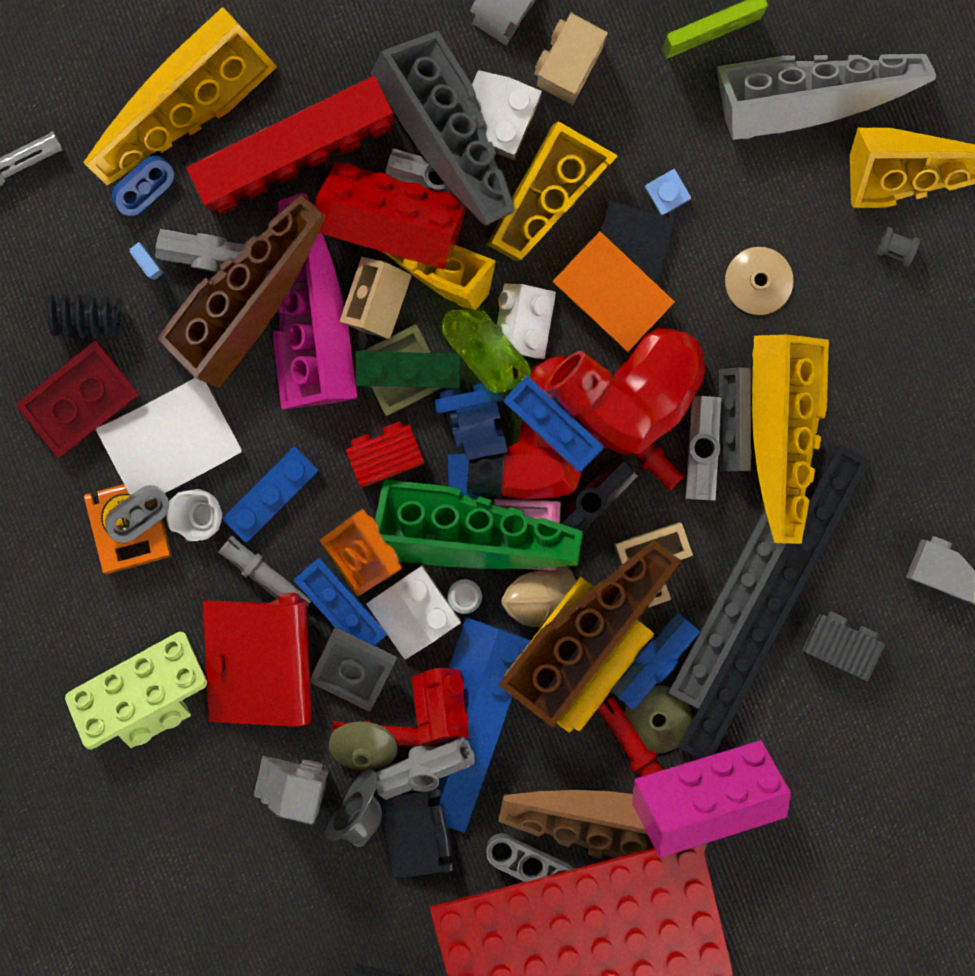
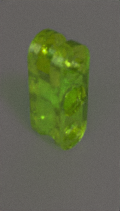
[442,308,531,393]

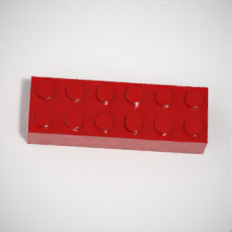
[186,75,395,214]

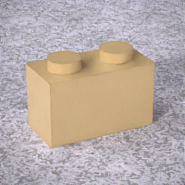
[339,257,412,339]

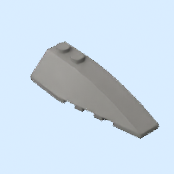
[717,54,936,140]

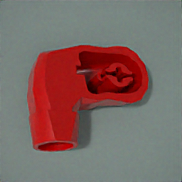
[548,328,705,455]

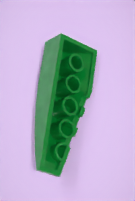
[375,480,583,569]

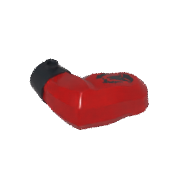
[467,356,583,500]

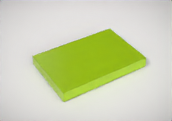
[662,0,768,59]

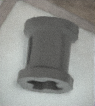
[876,227,920,268]

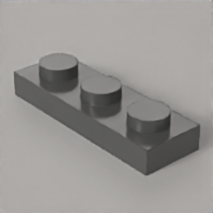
[719,368,752,472]

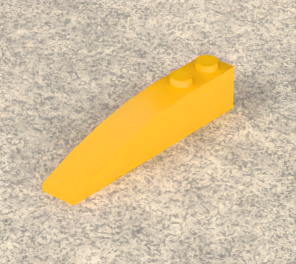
[84,7,277,185]
[751,335,829,544]

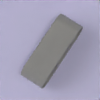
[486,833,574,882]

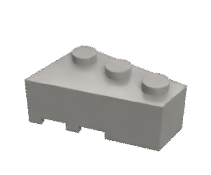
[253,756,329,824]

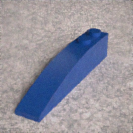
[434,617,531,833]

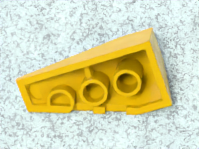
[381,245,496,311]

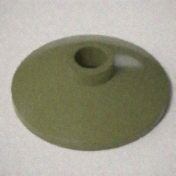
[624,685,692,753]
[329,722,398,770]

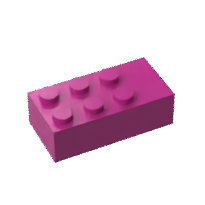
[632,740,791,858]

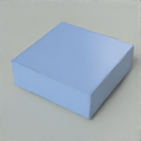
[130,242,164,280]

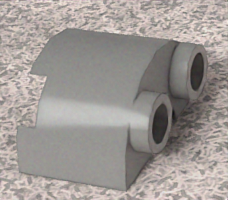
[470,0,536,46]

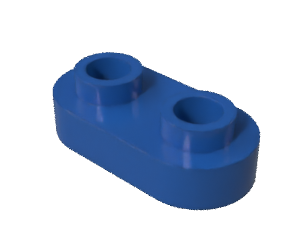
[112,156,174,216]
[434,381,504,414]

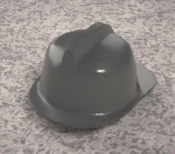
[325,769,382,847]

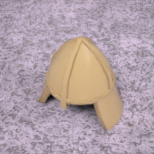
[501,566,576,628]

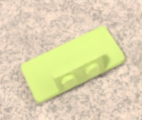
[65,632,207,749]

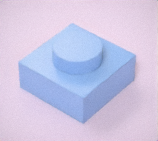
[644,169,691,216]

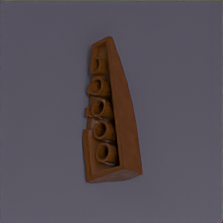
[157,195,326,388]
[498,540,682,728]

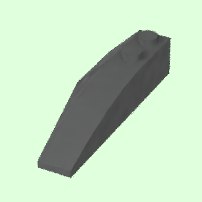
[371,31,515,225]

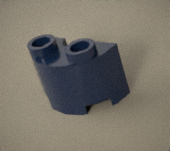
[449,401,507,460]

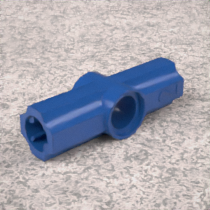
[611,613,700,710]

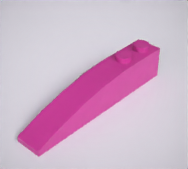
[273,193,357,410]

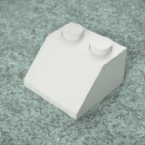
[472,70,542,160]
[366,565,461,660]

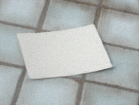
[96,378,242,503]

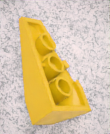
[850,128,975,208]

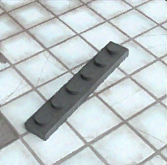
[668,511,787,709]

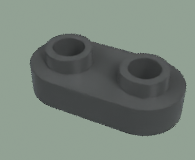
[105,485,169,543]

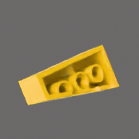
[486,121,618,261]

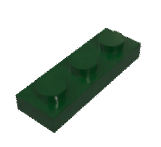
[356,351,460,389]

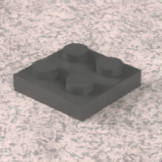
[310,627,397,712]

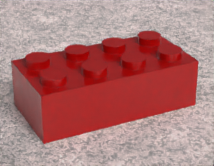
[315,161,466,270]

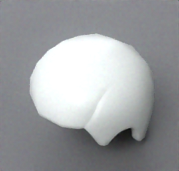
[166,489,222,541]

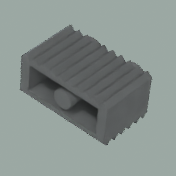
[802,611,885,681]

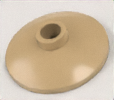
[725,247,793,315]

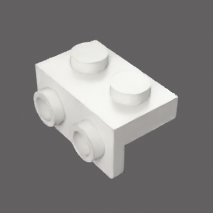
[493,284,556,359]

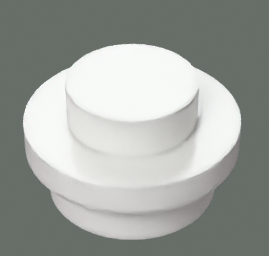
[448,579,482,614]

